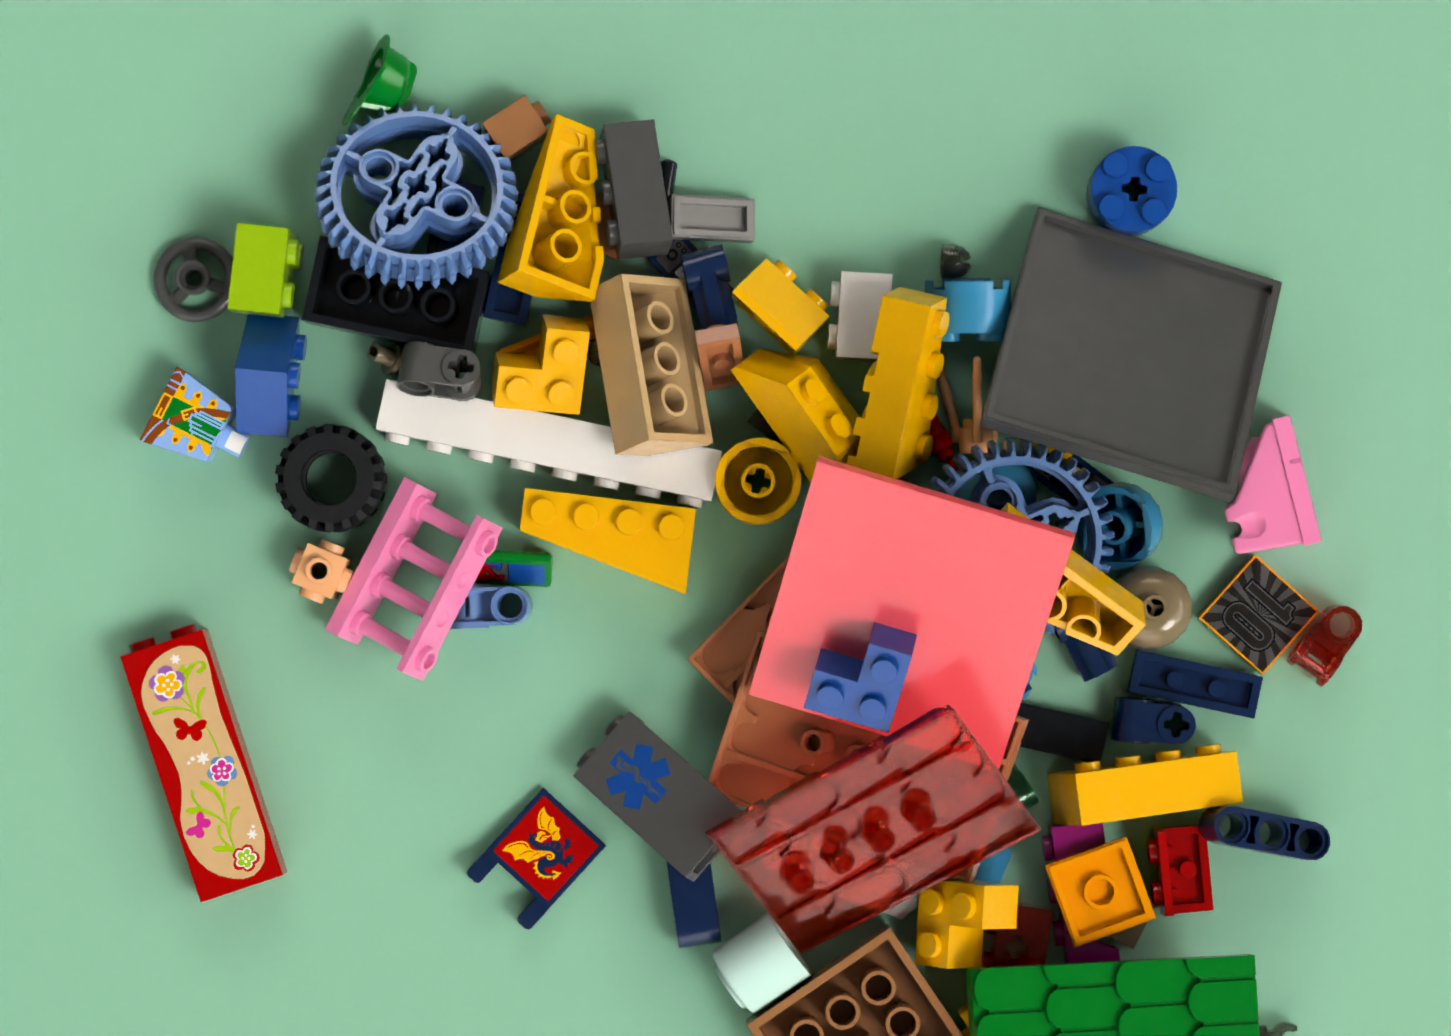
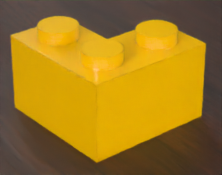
[490,314,590,415]
[915,878,1019,969]

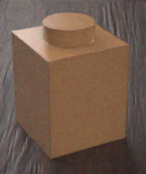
[482,95,551,162]

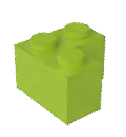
[227,223,304,318]

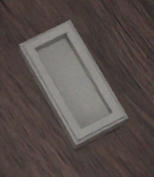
[668,194,755,243]

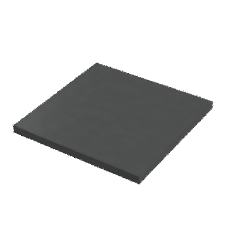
[980,207,1282,503]

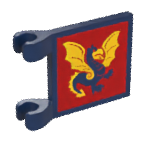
[467,788,606,930]

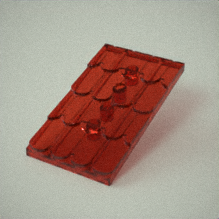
[705,704,1042,954]

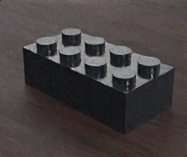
[302,236,492,354]

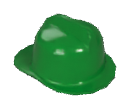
[342,34,417,126]

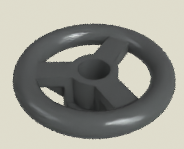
[153,237,233,322]

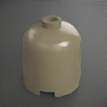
[1114,566,1192,650]

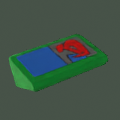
[474,550,553,587]

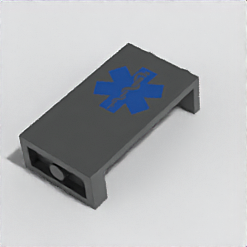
[573,711,750,882]

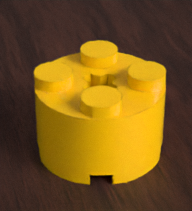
[715,437,801,525]

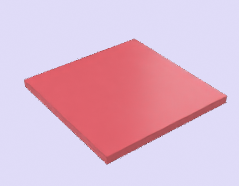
[749,456,1075,770]

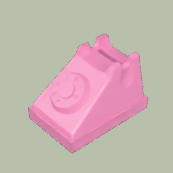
[1225,415,1322,554]

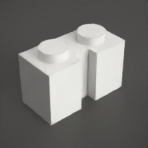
[827,271,893,362]

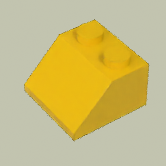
[732,258,829,355]

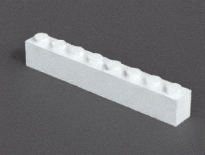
[375,379,722,508]

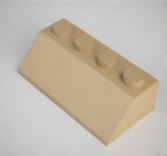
[590,274,713,456]

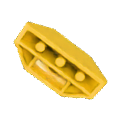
[731,348,860,483]

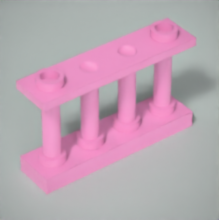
[325,477,503,681]

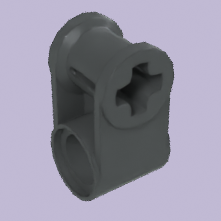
[396,341,482,401]

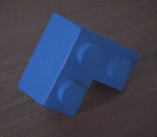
[235,314,307,437]
[804,622,917,733]

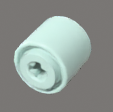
[712,912,813,1015]

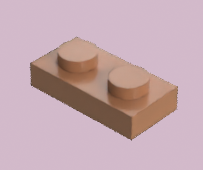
[694,323,743,392]

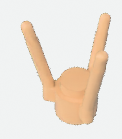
[938,356,999,454]

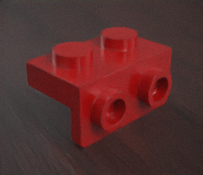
[1146,824,1214,917]

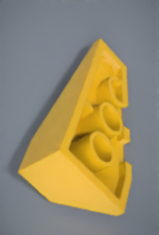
[497,114,604,302]

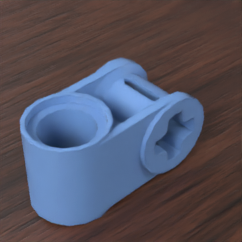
[450,585,533,629]

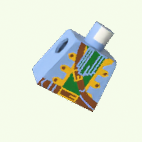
[140,367,251,463]

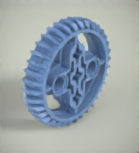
[315,102,518,291]
[931,438,1115,634]

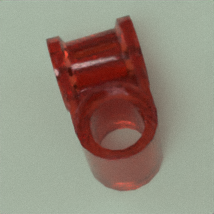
[1286,605,1362,687]

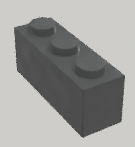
[595,119,673,259]

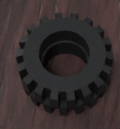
[275,424,387,533]

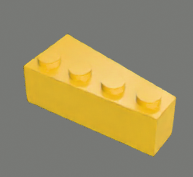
[846,287,950,479]
[520,488,696,595]
[1001,502,1146,656]
[1047,744,1243,826]

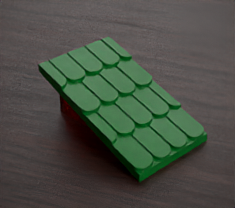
[966,954,1260,1036]

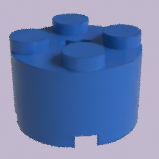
[1086,146,1177,237]

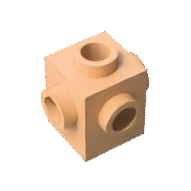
[289,539,355,604]

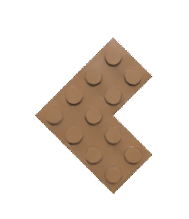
[746,924,963,1036]

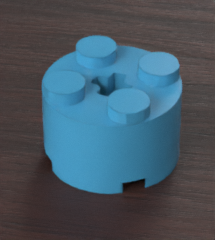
[925,278,1011,342]

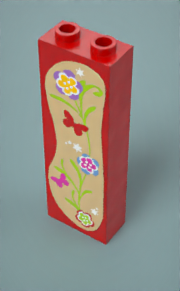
[120,624,287,902]

